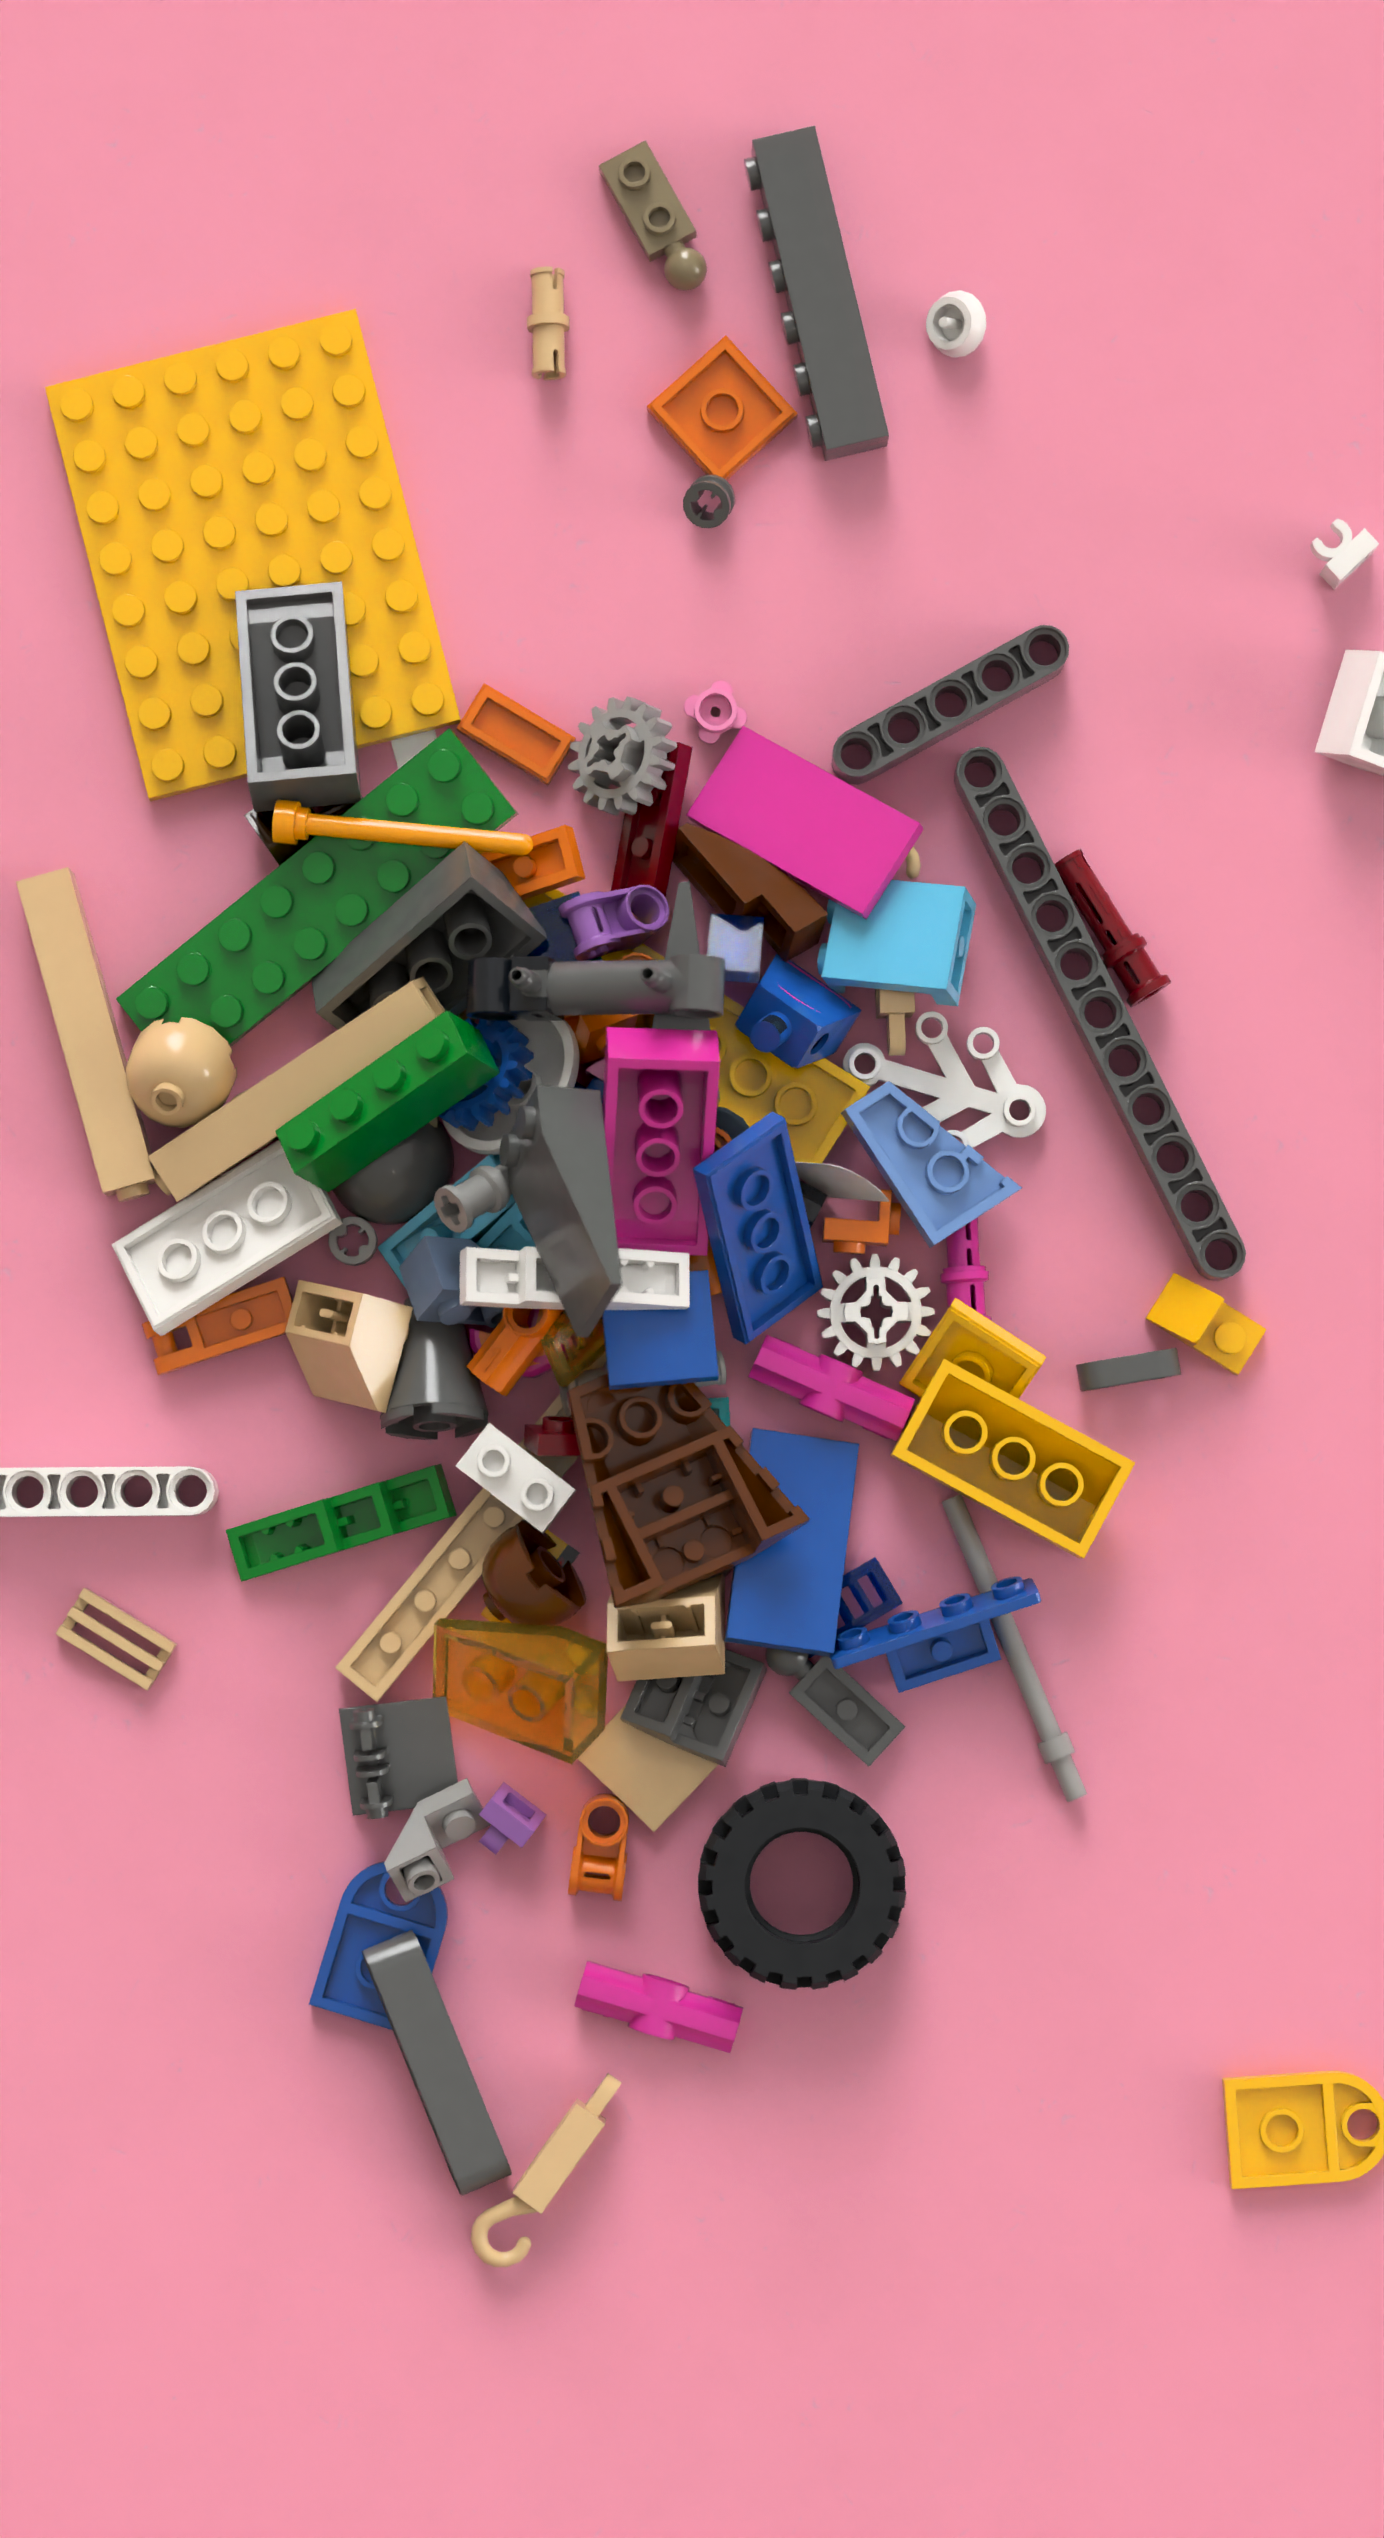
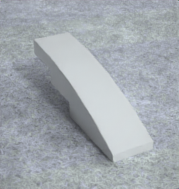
[460,1246,690,1310]

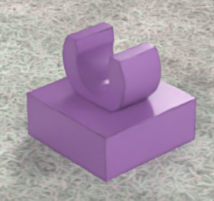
[479,1782,546,1854]

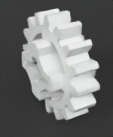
[817,1254,935,1372]

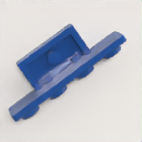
[830,1576,1042,1693]

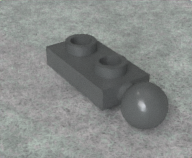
[765,1648,905,1767]

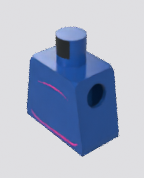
[735,954,862,1069]

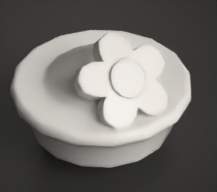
[926,290,986,358]

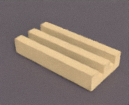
[55,1588,177,1691]

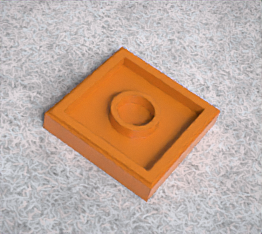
[647,335,798,481]

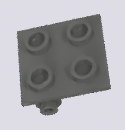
[339,1696,458,1819]

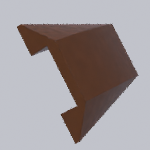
[567,1374,810,1608]

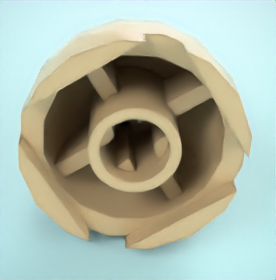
[126,1017,237,1128]

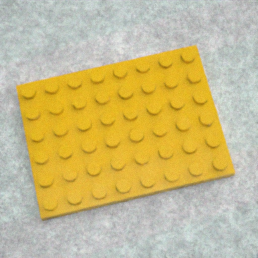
[45,309,461,801]

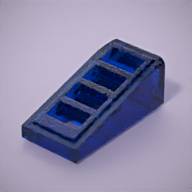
[809,1557,903,1658]

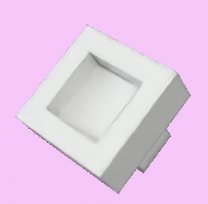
[1310,519,1379,590]

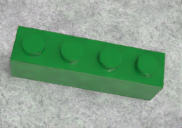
[275,1010,500,1193]

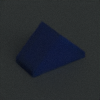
[707,913,764,983]

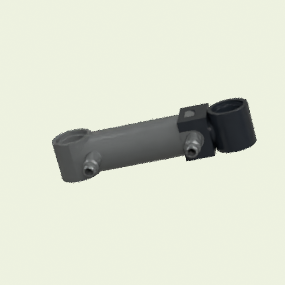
[466,954,726,1021]

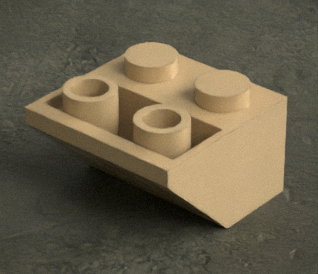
[285,1280,413,1413]
[606,1574,725,1682]

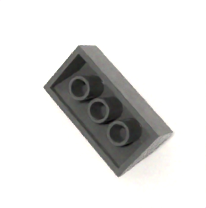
[312,841,547,1029]

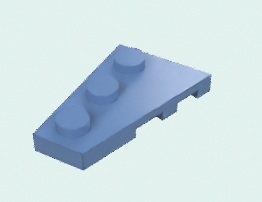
[841,1081,1022,1248]

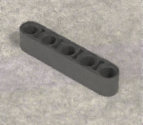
[831,625,1069,785]
[361,1930,512,2196]

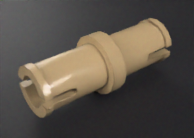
[527,266,570,380]

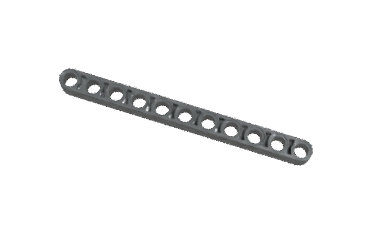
[954,747,1246,1281]

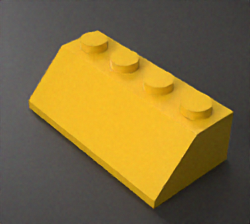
[889,1359,1136,1559]

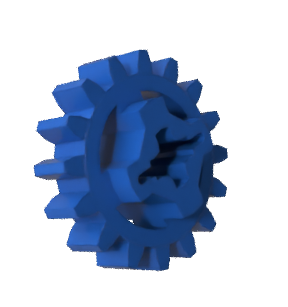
[439,1018,534,1131]

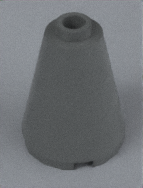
[380,1298,489,1440]

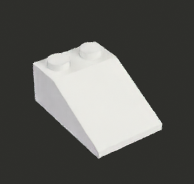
[1315,649,1384,776]

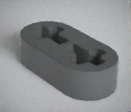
[1076,1348,1182,1392]

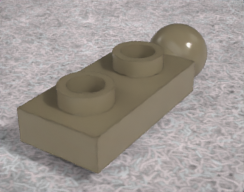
[599,140,707,291]

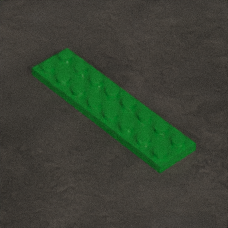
[116,728,518,1047]

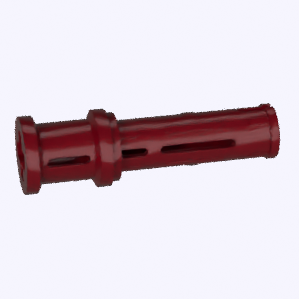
[1054,849,1171,1007]

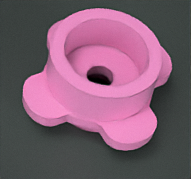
[684,681,747,744]

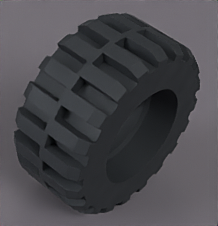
[698,1778,906,1990]

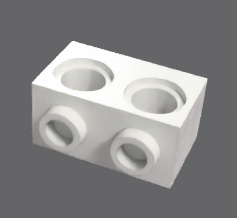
[456,1423,577,1533]

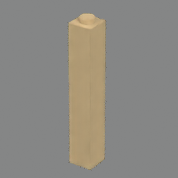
[16,867,156,1202]
[147,977,445,1202]

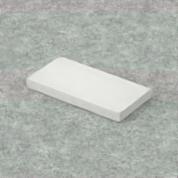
[111,1140,343,1336]

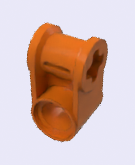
[568,1793,629,1902]

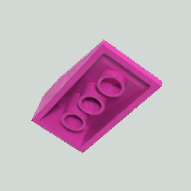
[603,1027,720,1256]

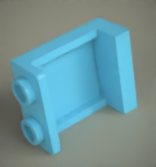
[817,880,977,1006]

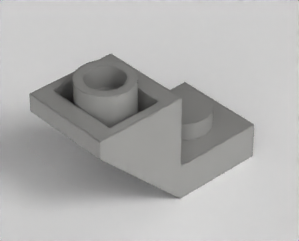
[384,1778,491,1903]

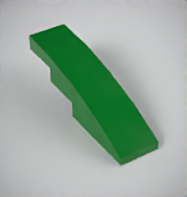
[226,1464,457,1582]

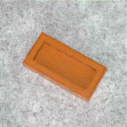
[456,683,576,786]

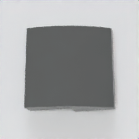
[620,1649,767,1767]

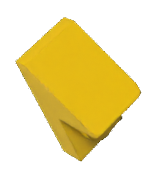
[1145,1273,1267,1376]

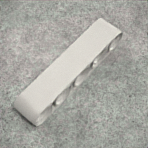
[0,1466,219,1517]

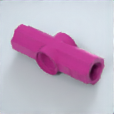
[748,1334,915,1442]
[574,1960,743,2053]

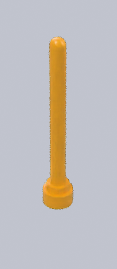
[272,799,533,855]

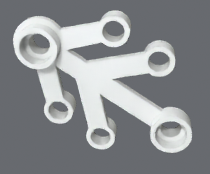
[842,1011,1046,1148]

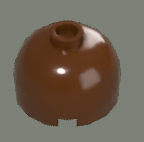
[482,1520,586,1631]

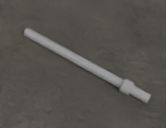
[941,1494,1087,1802]

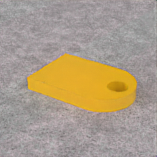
[1222,2070,1384,2189]

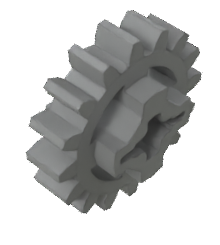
[568,696,677,816]

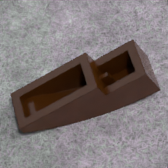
[672,823,828,962]

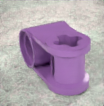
[558,885,670,961]

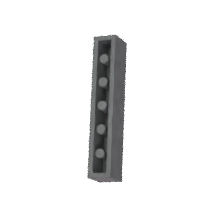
[744,126,889,461]

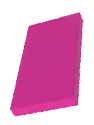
[686,726,924,920]

